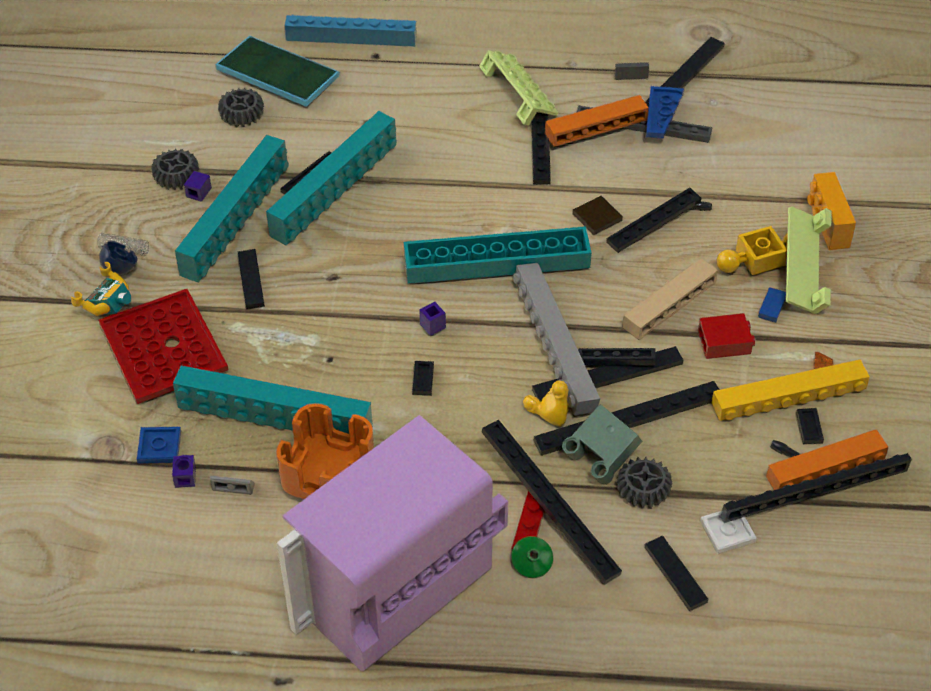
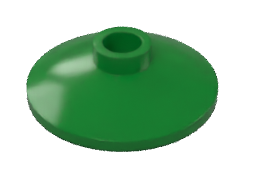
[511,536,553,578]

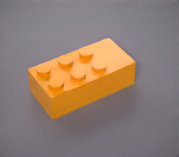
[807,172,856,251]

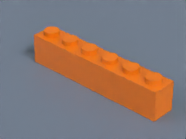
[545,95,649,147]
[766,429,889,490]

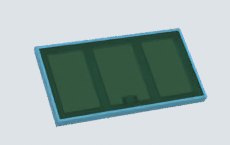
[216,36,340,107]

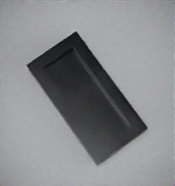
[412,361,434,396]
[796,408,824,445]

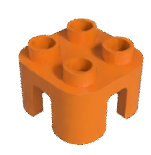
[276,404,374,499]

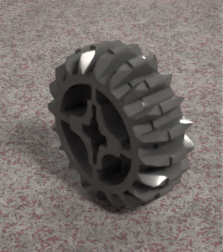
[218,87,264,126]
[151,148,199,189]
[617,457,672,508]

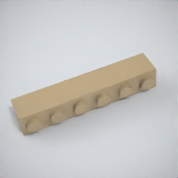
[623,258,718,340]

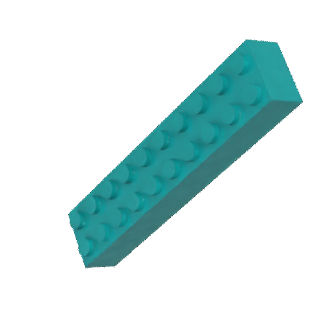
[266,111,397,245]
[175,134,289,283]
[404,226,592,284]
[173,366,373,434]

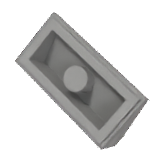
[210,476,255,495]

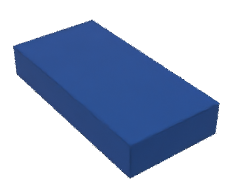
[758,287,786,323]

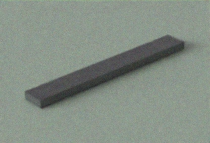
[576,105,713,143]

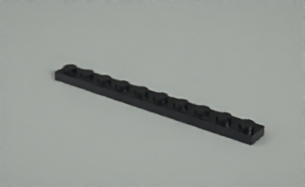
[533,381,720,456]
[482,420,622,584]
[720,453,912,523]

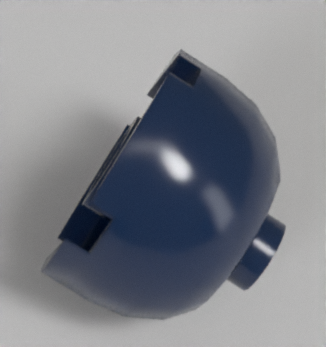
[99,241,138,276]

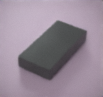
[614,62,649,80]

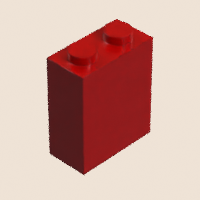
[698,313,755,359]

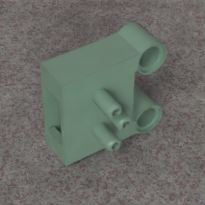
[562,404,643,484]

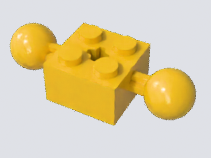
[716,226,788,275]

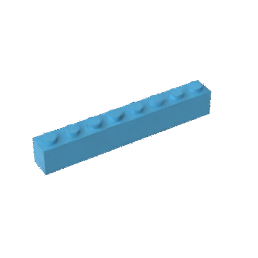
[284,15,417,47]

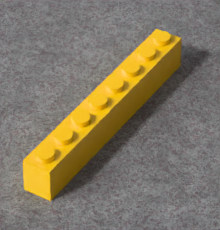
[712,359,870,421]

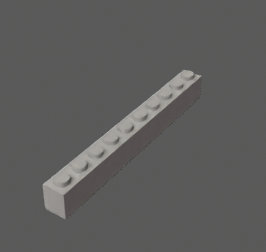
[513,263,600,415]

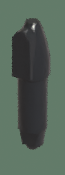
[690,201,712,211]
[770,440,800,457]

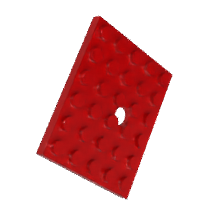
[98,288,229,404]

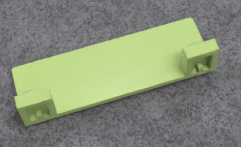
[479,50,558,125]
[786,206,832,314]

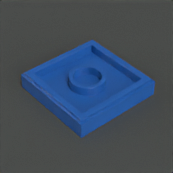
[137,427,181,463]

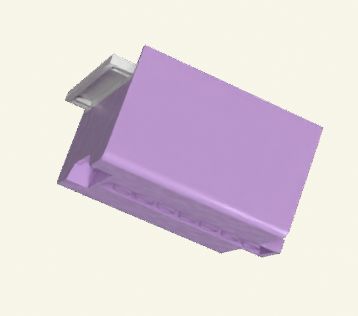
[277,415,508,671]

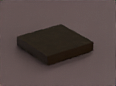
[572,195,623,235]

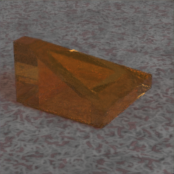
[813,352,833,369]

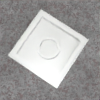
[700,511,757,554]

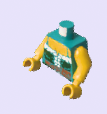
[71,262,131,316]

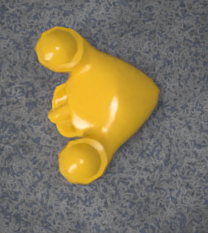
[523,380,569,427]

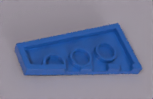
[646,86,684,138]

